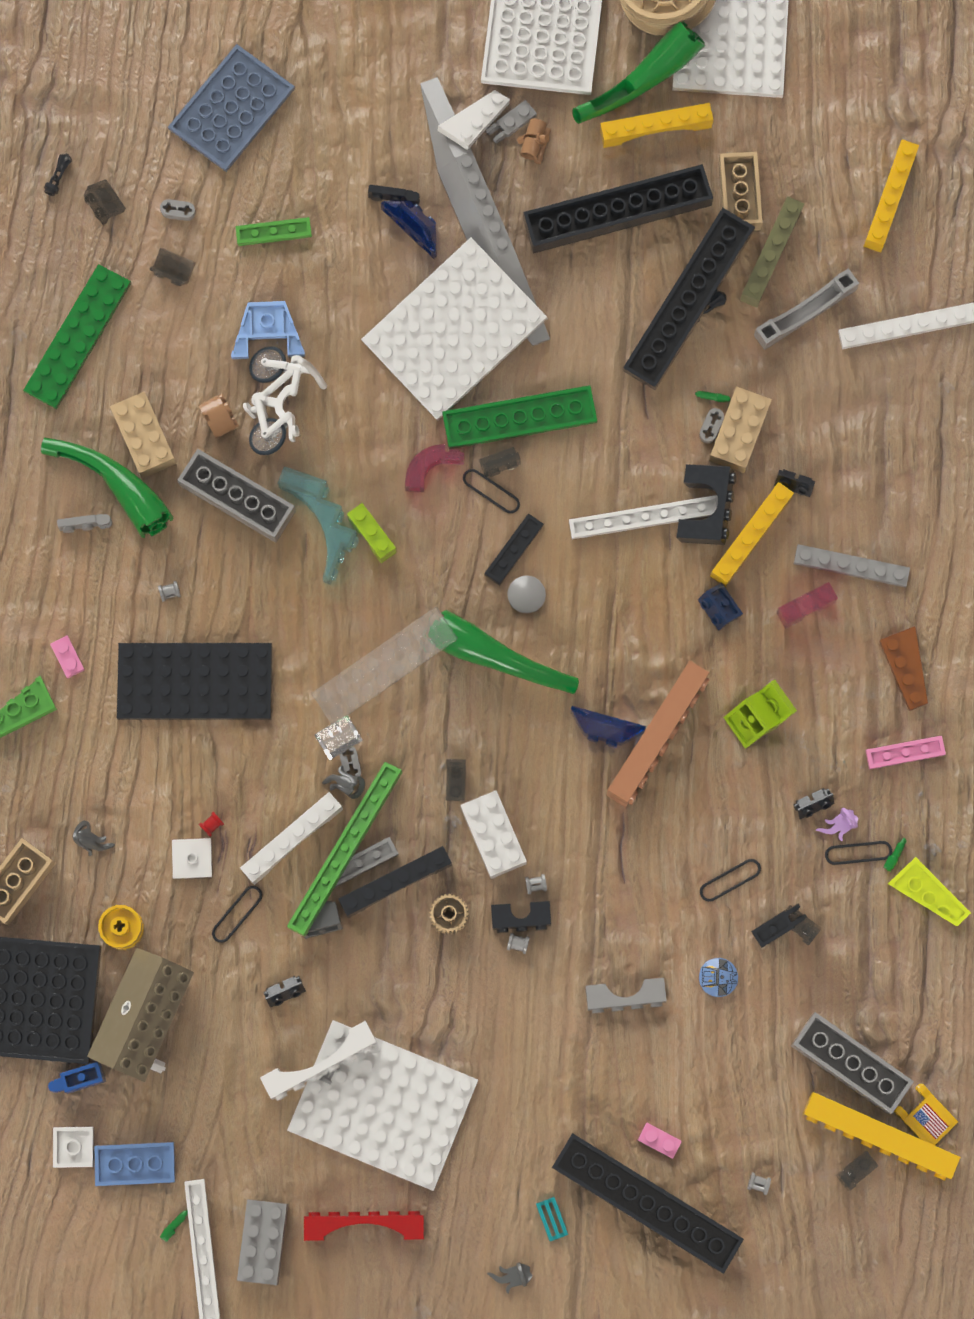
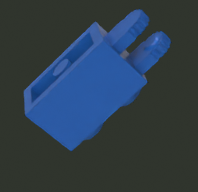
[48,1062,106,1094]

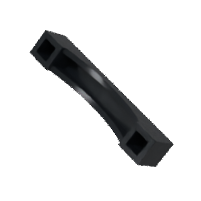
[339,846,452,918]

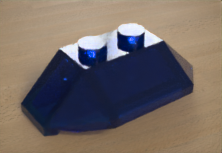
[381,201,437,259]
[570,706,646,747]

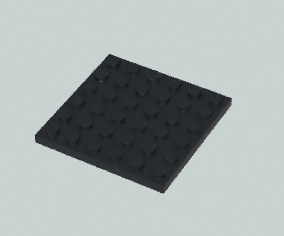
[0,937,102,1064]

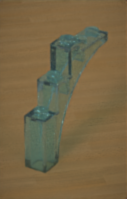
[277,466,359,585]

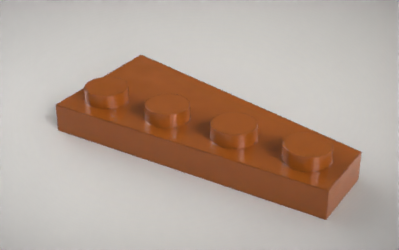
[879,626,928,711]

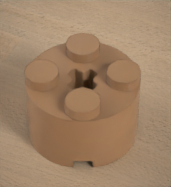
[198,393,239,438]

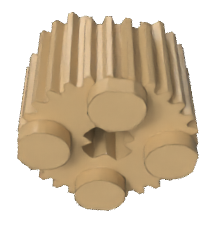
[429,894,469,935]

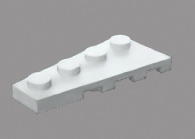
[437,90,510,150]

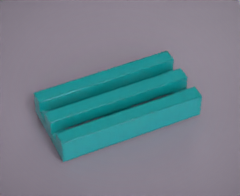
[536,1197,568,1242]

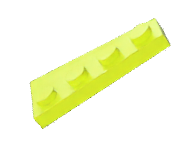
[888,857,971,926]

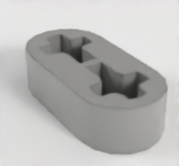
[160,199,196,221]
[699,408,724,444]
[340,745,361,777]

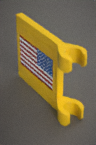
[894,1084,958,1146]

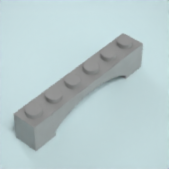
[754,268,859,350]

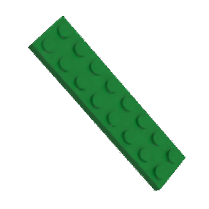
[23,264,131,410]
[442,385,597,449]

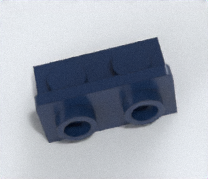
[698,583,743,630]

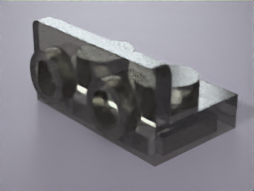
[83,179,126,225]

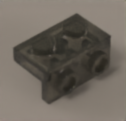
[150,248,196,286]
[479,447,521,477]

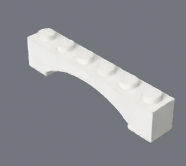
[240,792,343,885]
[260,1021,377,1101]

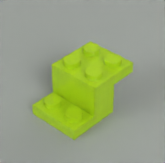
[723,680,797,749]

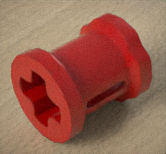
[199,812,224,837]

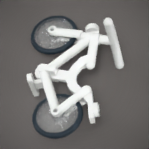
[243,347,327,455]

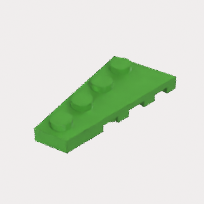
[0,676,57,738]

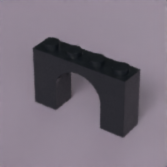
[676,464,736,545]

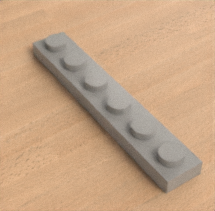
[794,544,910,587]

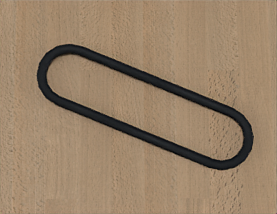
[463,469,520,513]
[825,841,892,865]
[700,859,761,902]
[212,886,262,943]

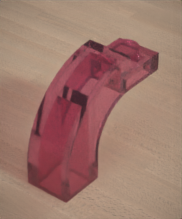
[405,444,464,492]

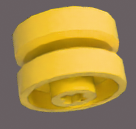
[98,905,144,950]

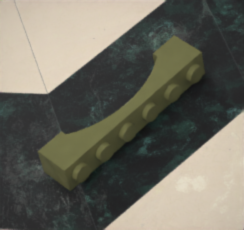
[740,196,804,308]

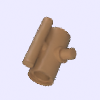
[517,118,551,164]

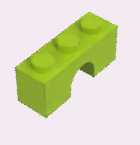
[347,503,397,564]

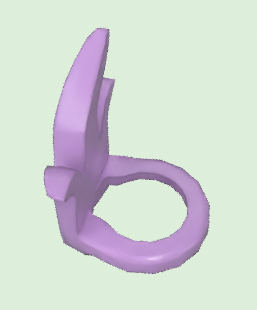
[816,808,858,841]

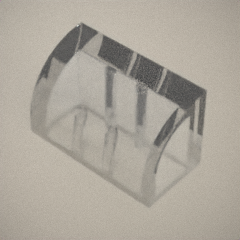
[314,715,363,760]

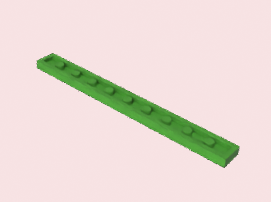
[287,762,403,937]

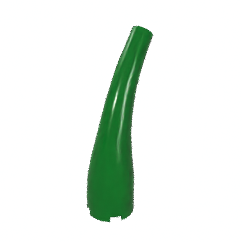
[572,21,706,124]
[41,437,173,538]
[428,610,579,694]

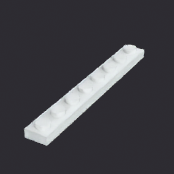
[838,303,974,349]
[569,495,718,540]
[184,1179,220,1319]

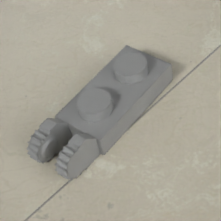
[486,100,537,144]
[57,514,112,533]

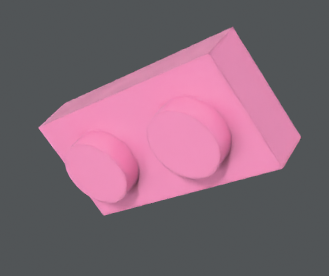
[50,636,85,678]
[637,1123,682,1159]

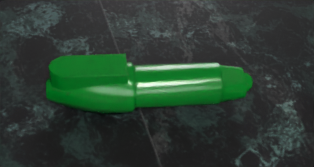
[695,391,731,402]
[883,838,906,871]
[160,1210,188,1242]

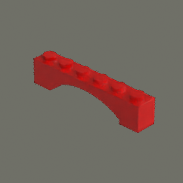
[304,1211,424,1241]

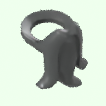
[322,766,365,799]
[73,820,115,856]
[487,1262,533,1294]

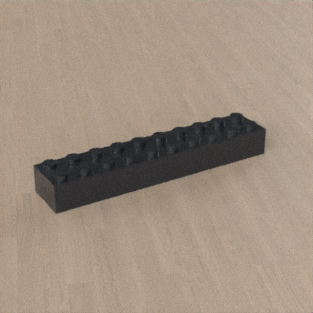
[523,164,713,254]
[623,207,755,390]
[552,1133,744,1274]

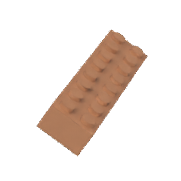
[606,661,710,808]

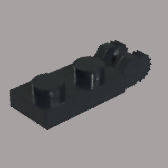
[368,185,420,207]
[751,903,807,948]

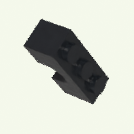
[491,901,551,933]

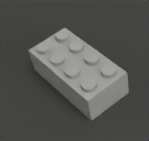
[237,1199,288,1285]

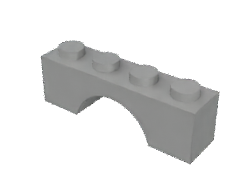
[585,978,667,1014]

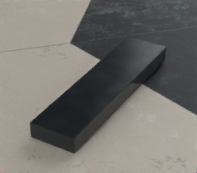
[484,513,544,586]

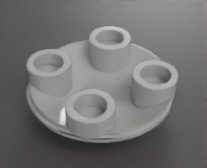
[508,576,546,613]

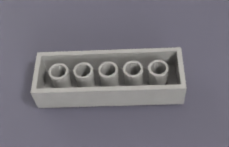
[177,449,296,543]
[791,1012,914,1115]

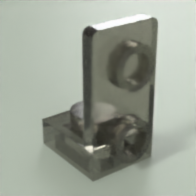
[446,759,466,801]
[785,905,821,946]
[836,1151,878,1191]

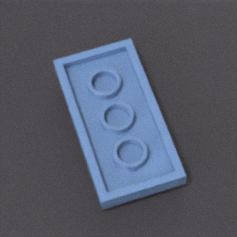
[94,1142,175,1186]

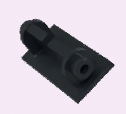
[774,469,815,497]
[793,788,834,819]
[263,976,306,1008]

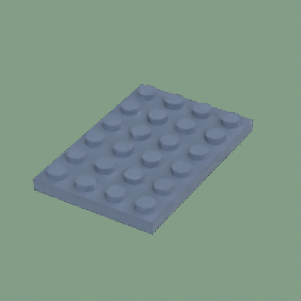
[168,44,295,172]

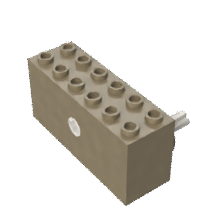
[87,948,194,1082]

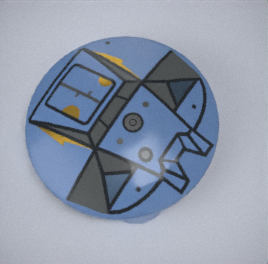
[699,958,738,997]

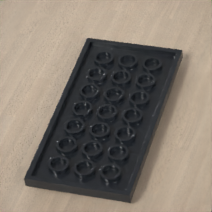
[117,643,272,720]

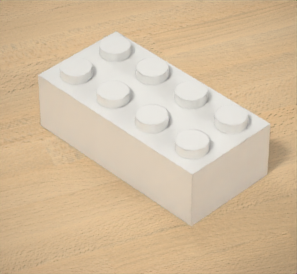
[460,790,527,879]

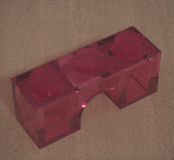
[776,582,838,629]

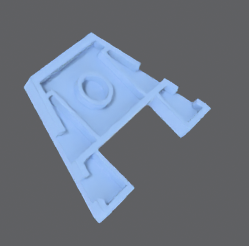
[231,301,305,359]

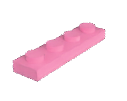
[865,736,946,770]

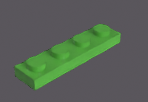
[235,217,312,246]

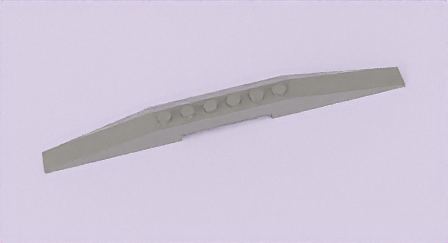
[420,77,550,346]

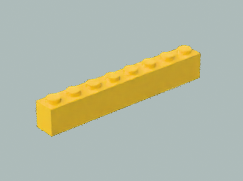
[803,1092,961,1181]

